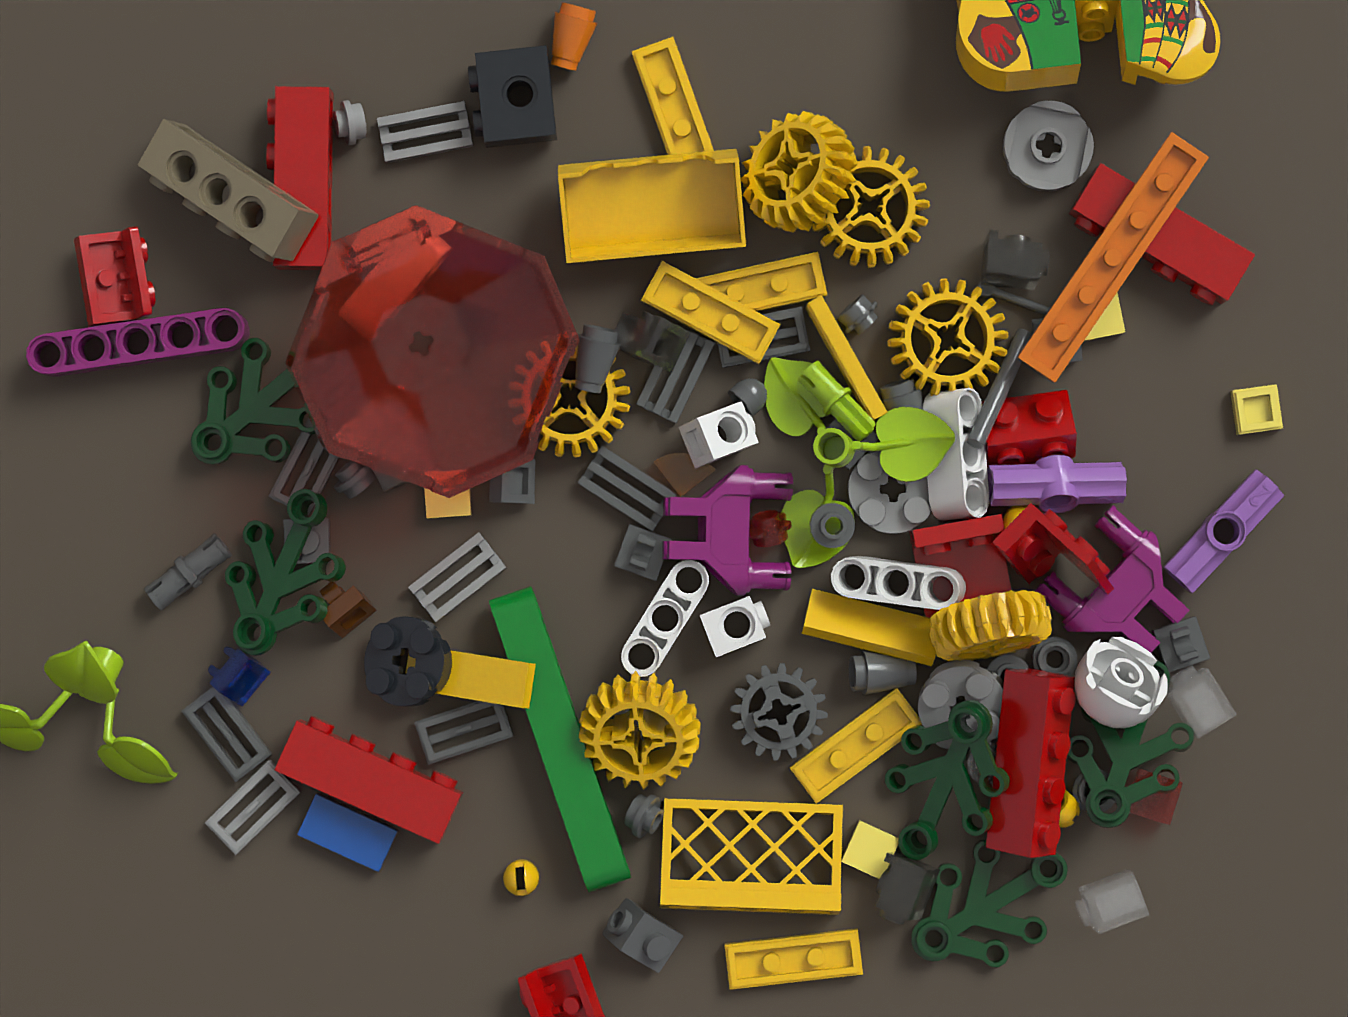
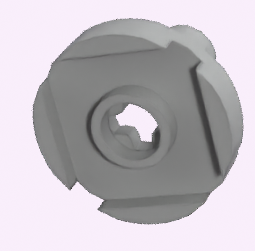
[1003,101,1094,192]
[848,451,931,534]
[918,660,1004,749]

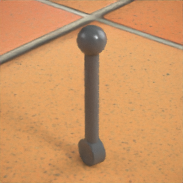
[978,279,1050,315]

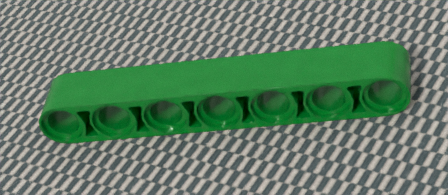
[489,586,631,893]

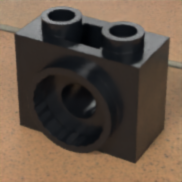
[468,45,557,148]

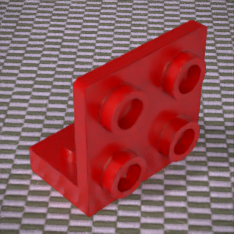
[993,503,1114,595]
[909,514,1011,618]

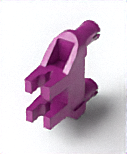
[662,465,793,596]
[1035,505,1190,653]

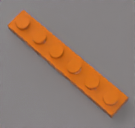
[1017,132,1209,383]

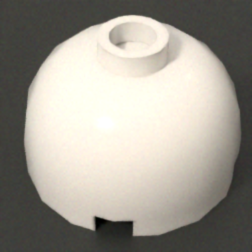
[1074,637,1168,728]

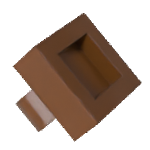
[319,582,377,638]

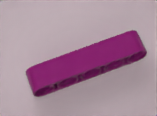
[26,308,250,377]

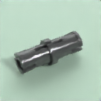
[144,533,233,611]

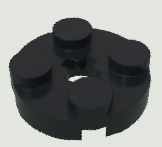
[364,616,452,707]

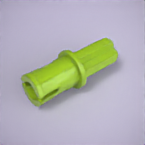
[798,361,875,441]

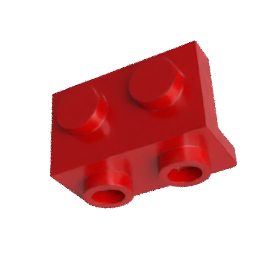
[74,226,156,327]
[982,390,1077,468]
[518,953,605,1017]

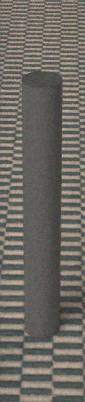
[967,329,1032,449]

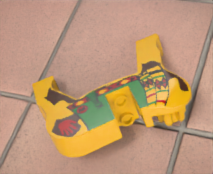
[956,0,1220,92]

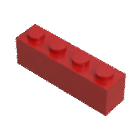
[266,86,334,270]
[1068,163,1255,306]
[986,668,1076,858]
[275,715,464,844]

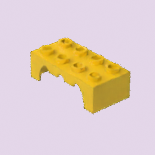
[558,149,746,263]

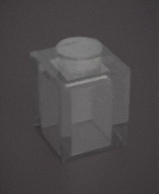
[1167,665,1237,738]
[1075,869,1150,934]

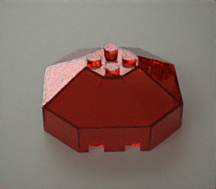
[285,205,580,498]

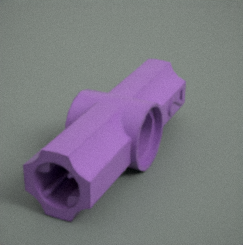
[987,455,1127,513]
[1163,469,1285,594]

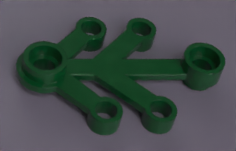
[191,337,334,465]
[225,489,346,655]
[1067,661,1194,828]
[885,700,1010,860]
[911,839,1068,967]

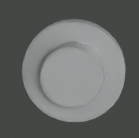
[333,100,366,145]

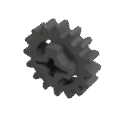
[730,663,828,761]

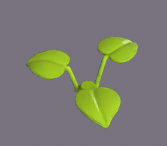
[764,357,955,568]
[0,641,178,784]

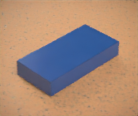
[297,793,398,872]

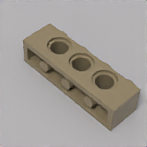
[138,119,319,262]

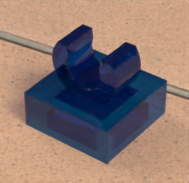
[208,646,271,707]

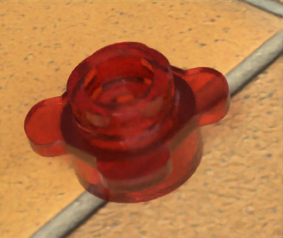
[749,510,792,547]

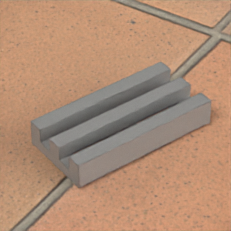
[377,101,474,164]
[408,532,507,622]
[205,760,301,855]

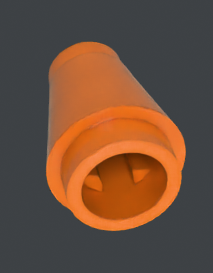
[551,2,598,71]

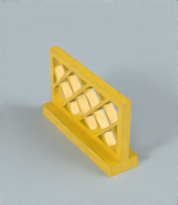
[660,798,843,915]

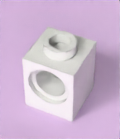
[678,401,759,469]
[699,596,771,657]

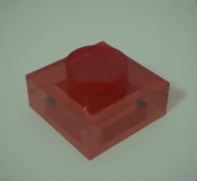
[1130,768,1183,825]

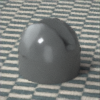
[728,378,767,417]

